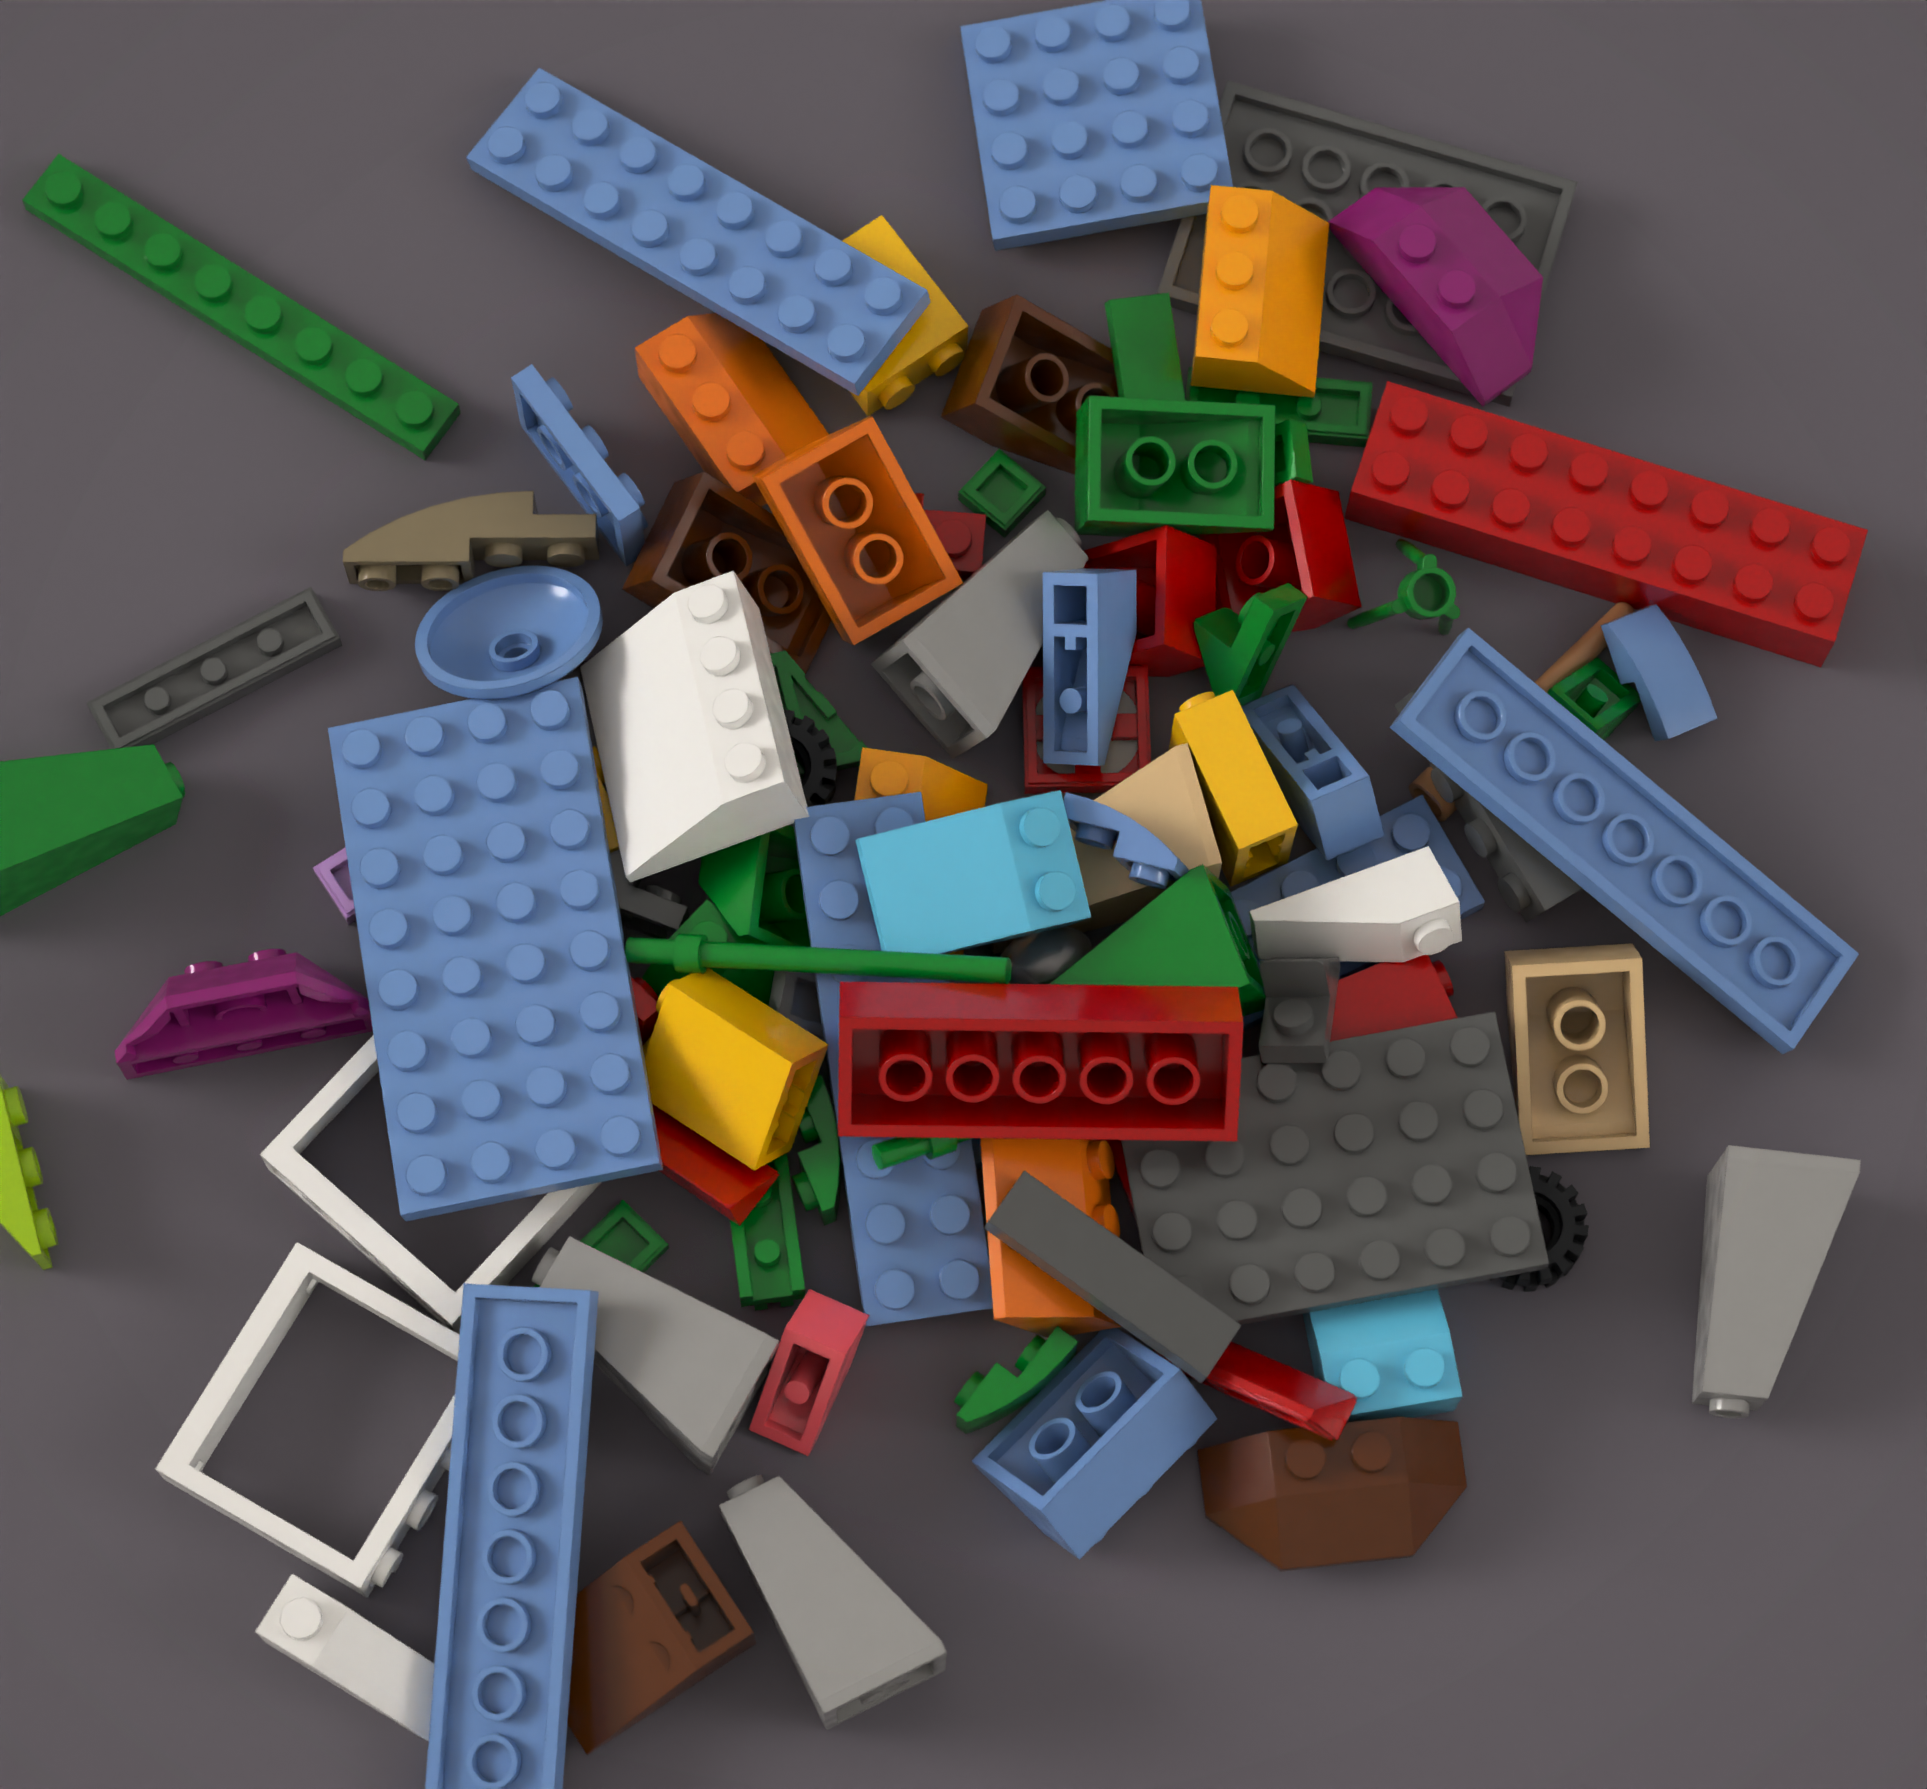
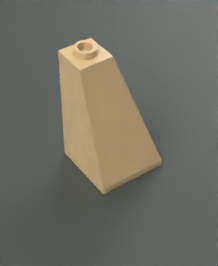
[990,743,1222,955]

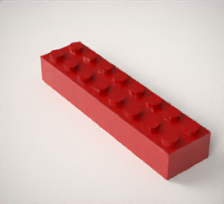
[1344,381,1868,667]

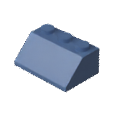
[972,1328,1218,1559]

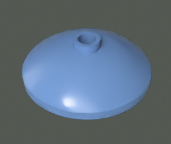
[415,565,603,700]

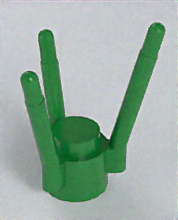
[1347,539,1460,635]

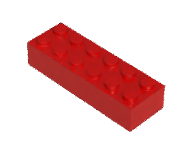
[838,981,1243,1141]

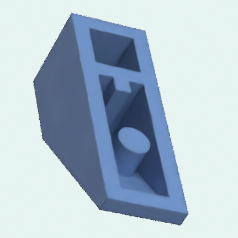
[1043,568,1137,766]
[1241,684,1384,861]

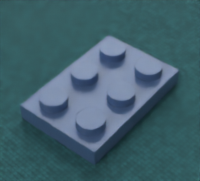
[511,364,648,567]

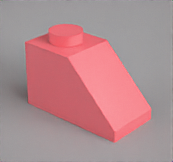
[749,1289,869,1456]

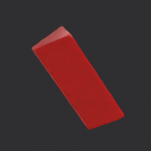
[652,1104,779,1226]
[1153,1342,1357,1441]

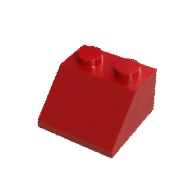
[1200,479,1362,632]
[1084,525,1217,677]

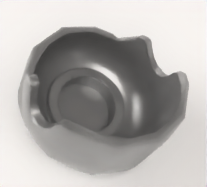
[1000,926,1093,984]

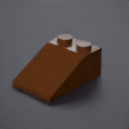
[941,294,1119,475]
[622,472,832,675]

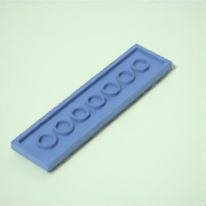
[466,68,931,396]
[1389,627,1859,1055]
[793,792,993,1327]
[425,1283,599,1789]

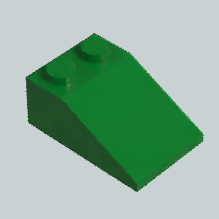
[1074,396,1275,537]

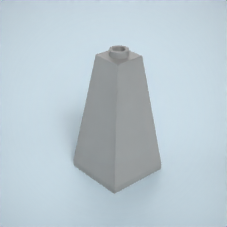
[871,510,1089,759]
[1692,1145,1860,1418]
[532,1236,779,1476]
[719,1475,947,1730]

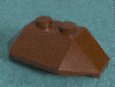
[1197,1417,1467,1571]

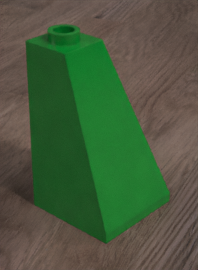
[0,744,185,916]
[1050,864,1266,1017]

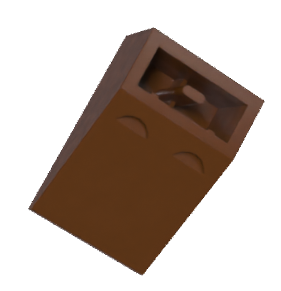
[567,1520,756,1755]

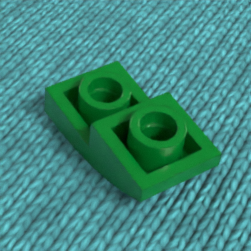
[792,1075,841,1226]
[954,1326,1078,1434]

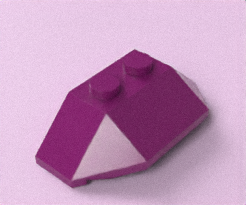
[1328,187,1543,407]
[115,949,373,1080]

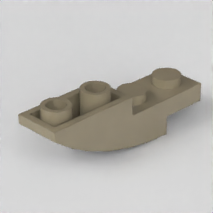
[343,491,600,591]

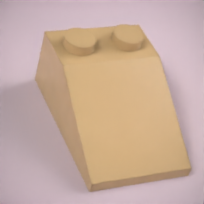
[1504,943,1650,1155]

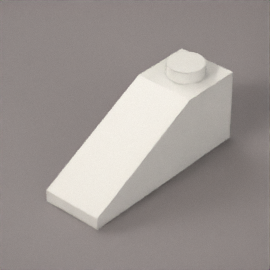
[1249,846,1462,963]
[255,1574,434,1742]

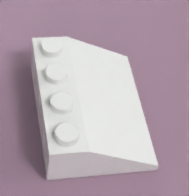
[580,570,809,883]

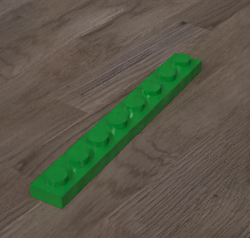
[22,153,461,461]

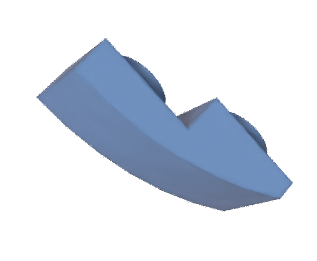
[1601,604,1718,741]
[1063,792,1189,889]

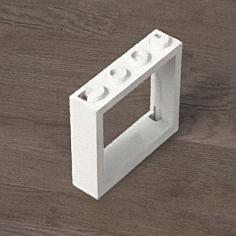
[260,1035,602,1335]
[155,1242,460,1598]

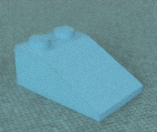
[855,790,1091,954]
[1303,1289,1463,1422]

